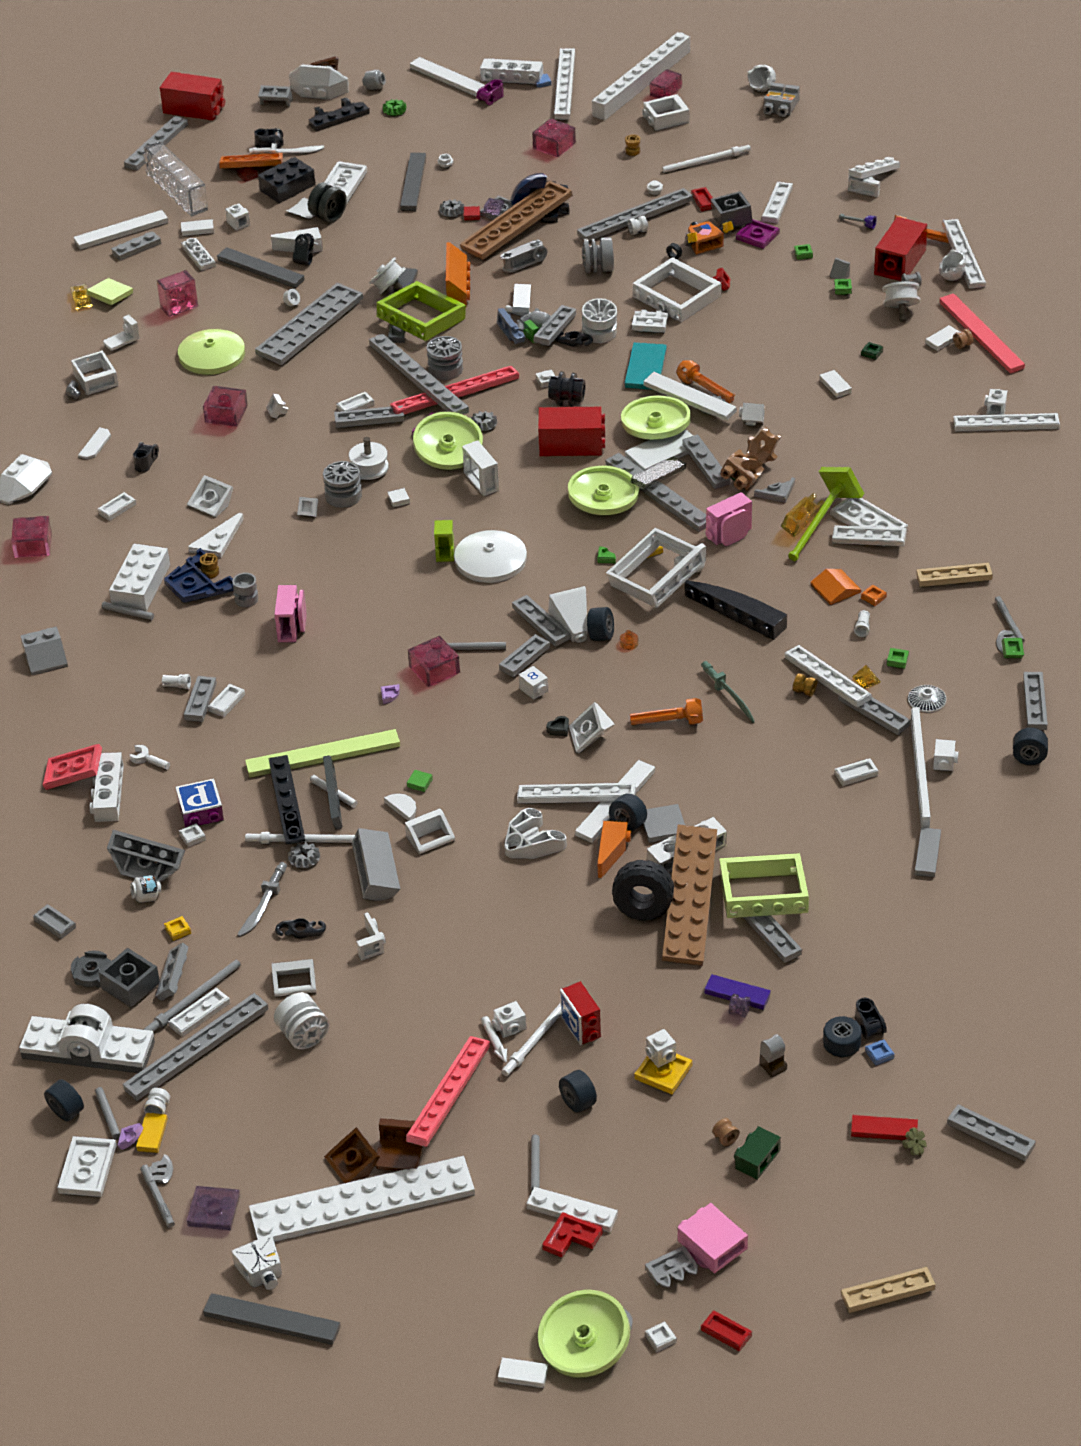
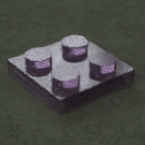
[187,1186,240,1230]

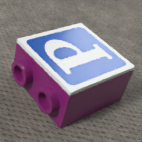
[176,779,224,828]

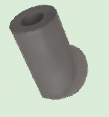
[66,380,81,400]

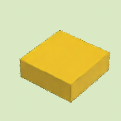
[164,916,192,941]

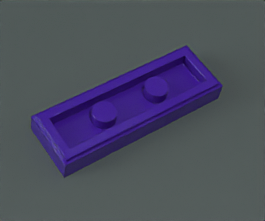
[704,974,771,1010]

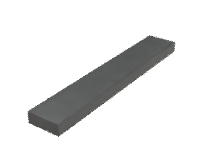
[400,153,426,211]
[217,247,305,288]
[203,1293,341,1345]

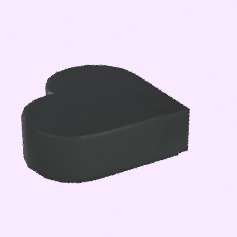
[546,716,569,736]

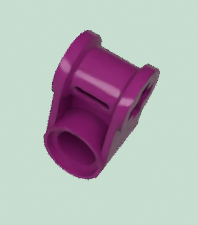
[476,79,504,105]

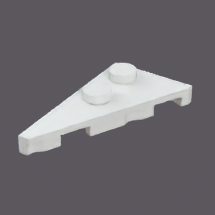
[188,513,244,558]

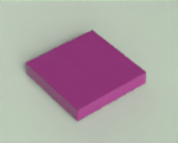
[736,219,780,249]

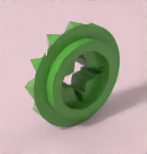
[383,99,407,116]

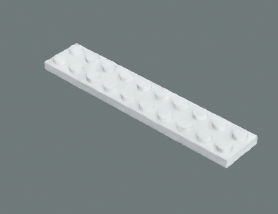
[249,1156,475,1242]

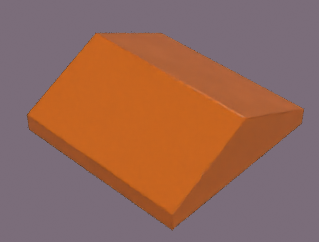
[810,568,861,605]

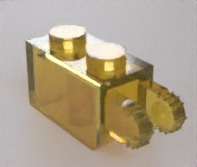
[780,493,825,537]

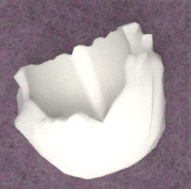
[747,65,776,92]
[939,249,966,281]

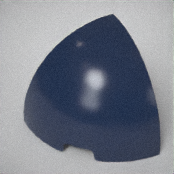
[510,173,547,205]

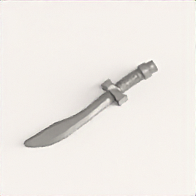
[238,862,287,936]

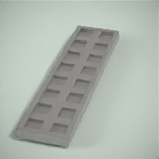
[255,283,363,365]

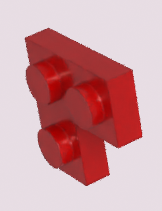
[542,1212,603,1258]

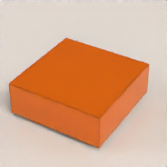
[861,585,887,606]

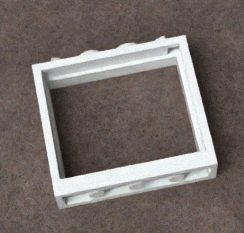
[633,257,721,323]
[606,528,706,608]

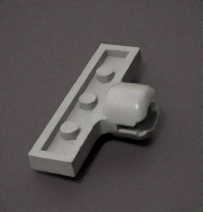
[530,305,576,346]

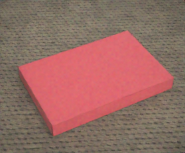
[43,744,102,790]

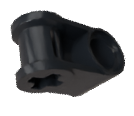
[254,128,284,148]
[293,233,314,265]
[133,442,159,472]
[855,997,887,1039]

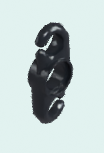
[555,331,593,347]
[275,918,326,939]

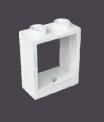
[642,94,689,131]
[71,351,119,395]
[462,441,499,496]

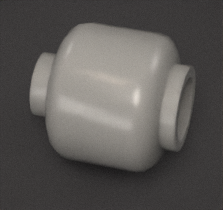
[362,70,386,90]

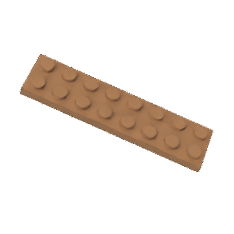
[460,181,573,260]
[662,824,718,966]

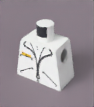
[232,1234,282,1290]

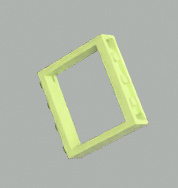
[719,853,809,918]

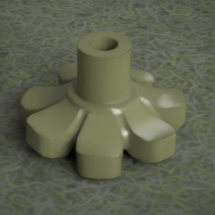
[902,1128,927,1156]

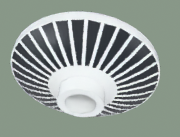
[908,685,946,713]

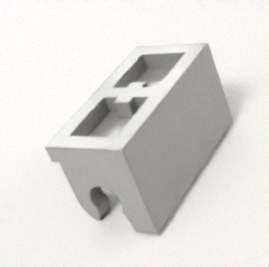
[258,85,293,106]

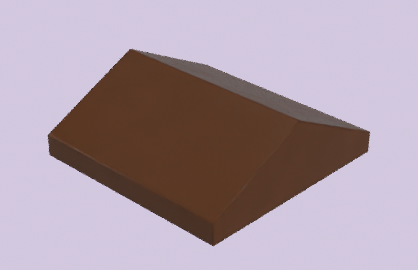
[324,1127,380,1184]

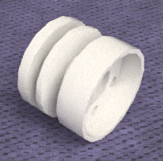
[274,992,330,1050]

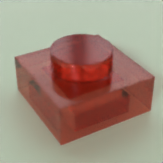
[237,167,258,182]

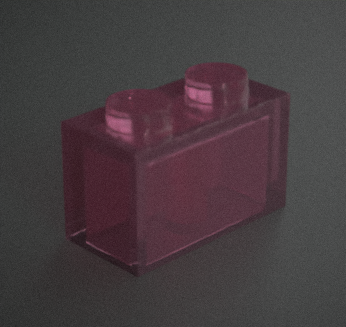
[650,69,682,99]

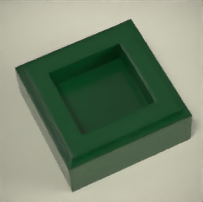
[861,342,884,360]

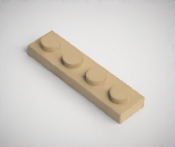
[916,563,993,587]
[841,1267,935,1313]

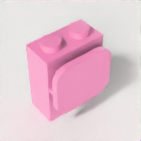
[705,492,752,546]
[275,585,306,642]
[677,1203,748,1273]

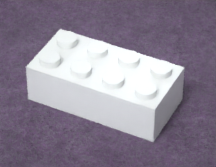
[109,544,170,611]

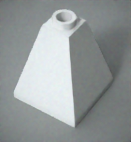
[548,586,588,643]

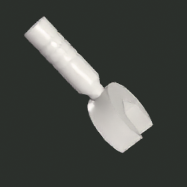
[130,745,170,770]

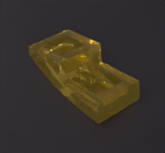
[70,284,92,309]

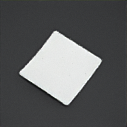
[286,198,314,218]

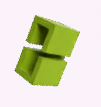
[434,520,454,562]

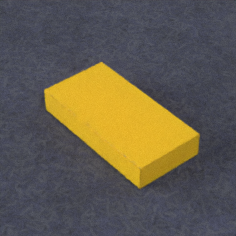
[136,1113,168,1153]

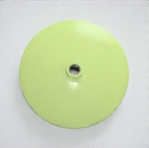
[178,329,245,375]
[621,396,690,439]
[413,412,483,470]
[568,466,639,515]
[538,1290,630,1377]

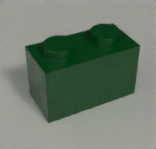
[734,1126,781,1180]

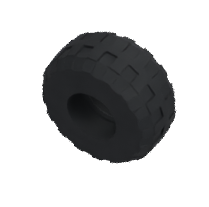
[612,860,674,921]

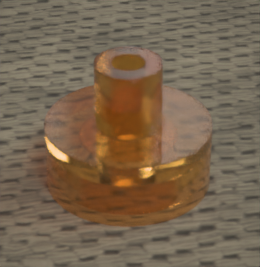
[620,630,639,650]

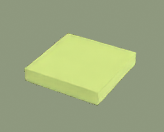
[87,278,133,305]

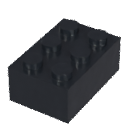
[258,157,316,204]

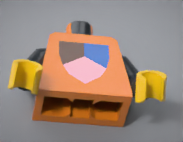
[685,221,734,254]

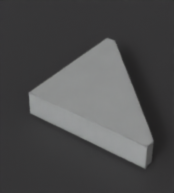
[754,477,795,503]

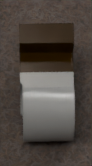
[759,1034,787,1078]

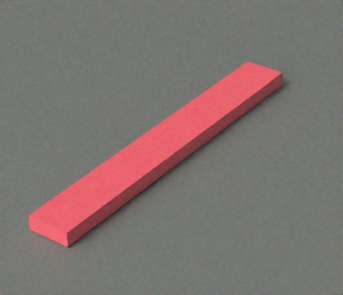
[939,293,1025,373]
[390,366,519,415]
[406,1036,490,1147]

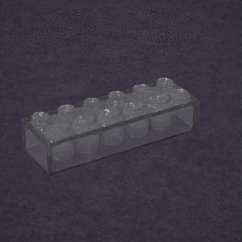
[143,141,208,217]

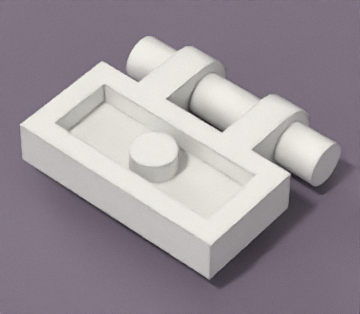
[632,310,668,333]

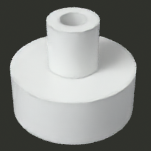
[283,289,300,307]

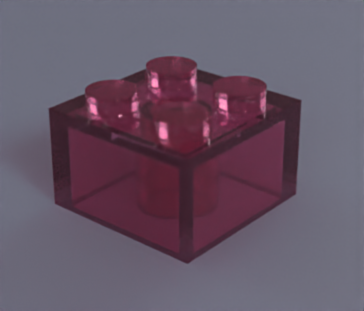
[532,118,576,157]
[157,270,198,317]
[203,386,248,427]
[11,516,52,558]
[408,635,460,687]

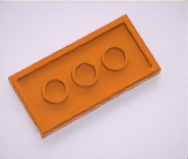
[219,153,283,168]

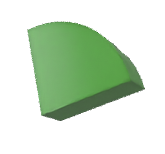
[598,546,616,564]

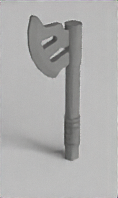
[995,596,1025,653]
[140,1155,175,1227]

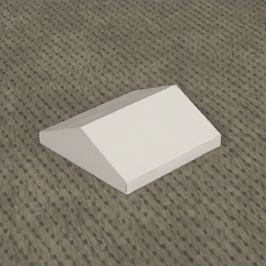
[187,475,233,517]

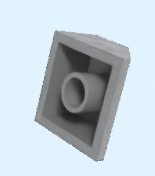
[20,627,68,675]

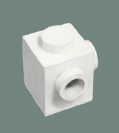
[225,204,250,231]
[984,389,1007,415]
[739,403,765,426]
[933,739,959,771]
[492,1001,526,1038]
[645,1029,676,1068]

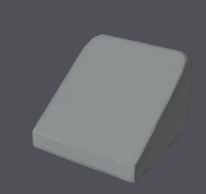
[830,258,850,279]

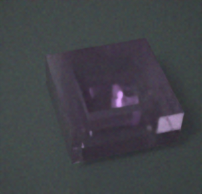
[484,198,504,214]

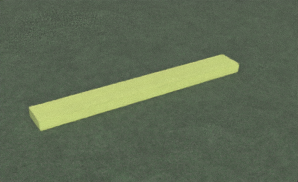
[245,729,400,778]

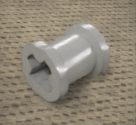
[901,271,922,286]

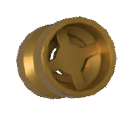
[625,134,641,156]
[200,553,219,579]
[792,673,818,697]

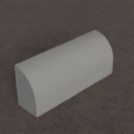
[352,828,400,900]

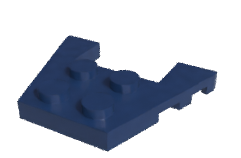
[164,548,234,603]

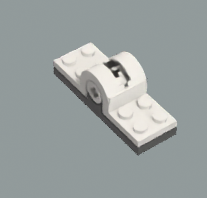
[19,1004,155,1073]

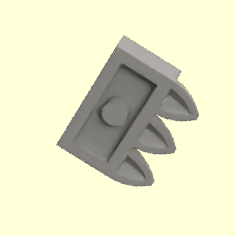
[645,1246,697,1288]

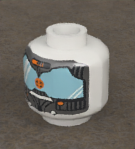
[130,875,161,903]

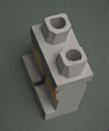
[764,82,800,117]

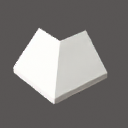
[569,702,614,753]

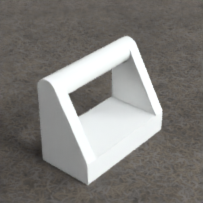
[405,809,455,855]
[272,959,316,997]

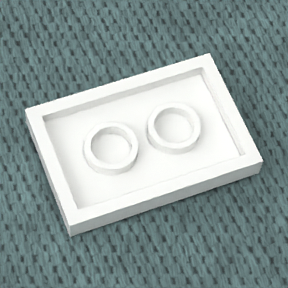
[58,1136,116,1197]

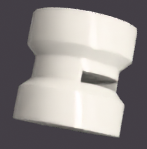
[628,216,648,235]
[144,1088,171,1114]

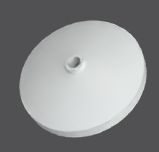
[454,530,527,583]

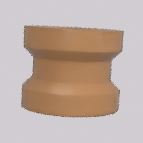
[953,329,973,349]
[712,1118,740,1146]

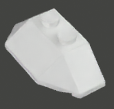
[289,65,349,99]
[0,454,52,505]

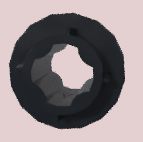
[548,371,586,407]

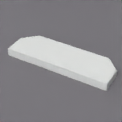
[78,427,111,459]

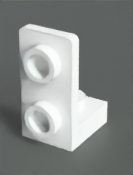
[103,315,140,351]
[357,912,386,960]

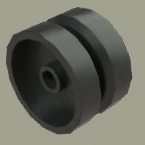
[307,182,347,223]

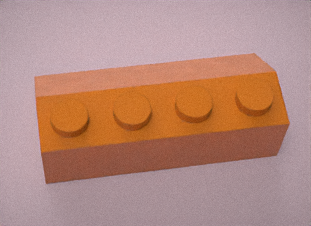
[446,242,471,307]

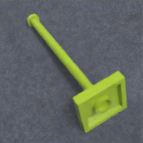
[788,467,865,561]

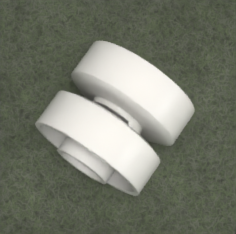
[582,299,617,343]

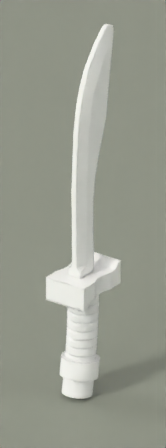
[249,144,324,155]

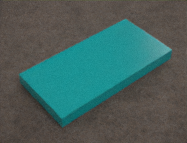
[625,342,667,390]

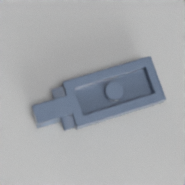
[497,308,525,344]

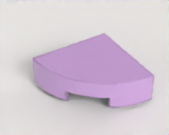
[381,684,400,704]
[118,1123,143,1150]

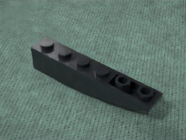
[685,580,787,640]
[268,755,306,845]

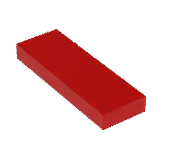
[851,1115,918,1140]

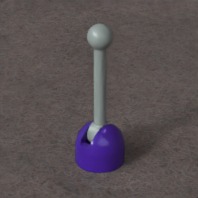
[839,214,877,229]

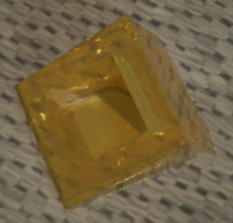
[852,665,881,689]

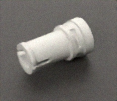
[854,610,870,637]
[162,674,191,689]

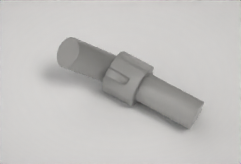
[516,308,540,332]

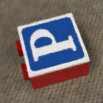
[560,981,601,1045]

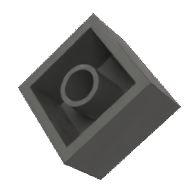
[710,191,753,228]
[98,948,160,1007]

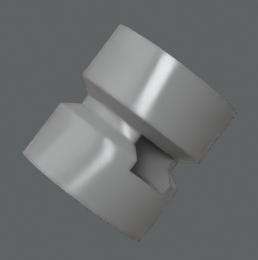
[232,573,258,607]

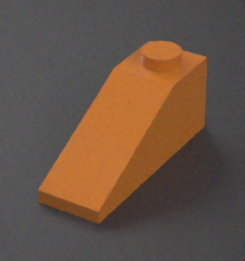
[597,821,631,878]

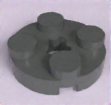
[71,951,111,987]

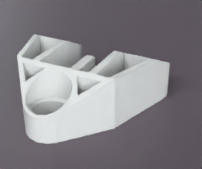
[505,808,567,859]

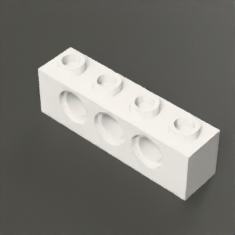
[480,58,543,84]
[90,752,124,822]
[647,817,727,873]

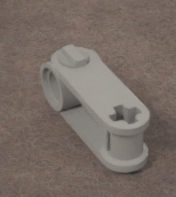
[500,240,548,273]

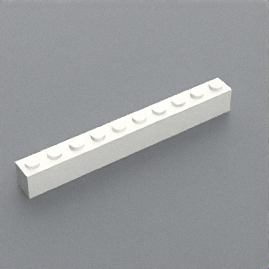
[592,32,690,120]

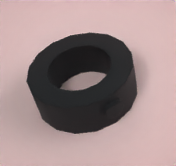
[666,243,682,259]

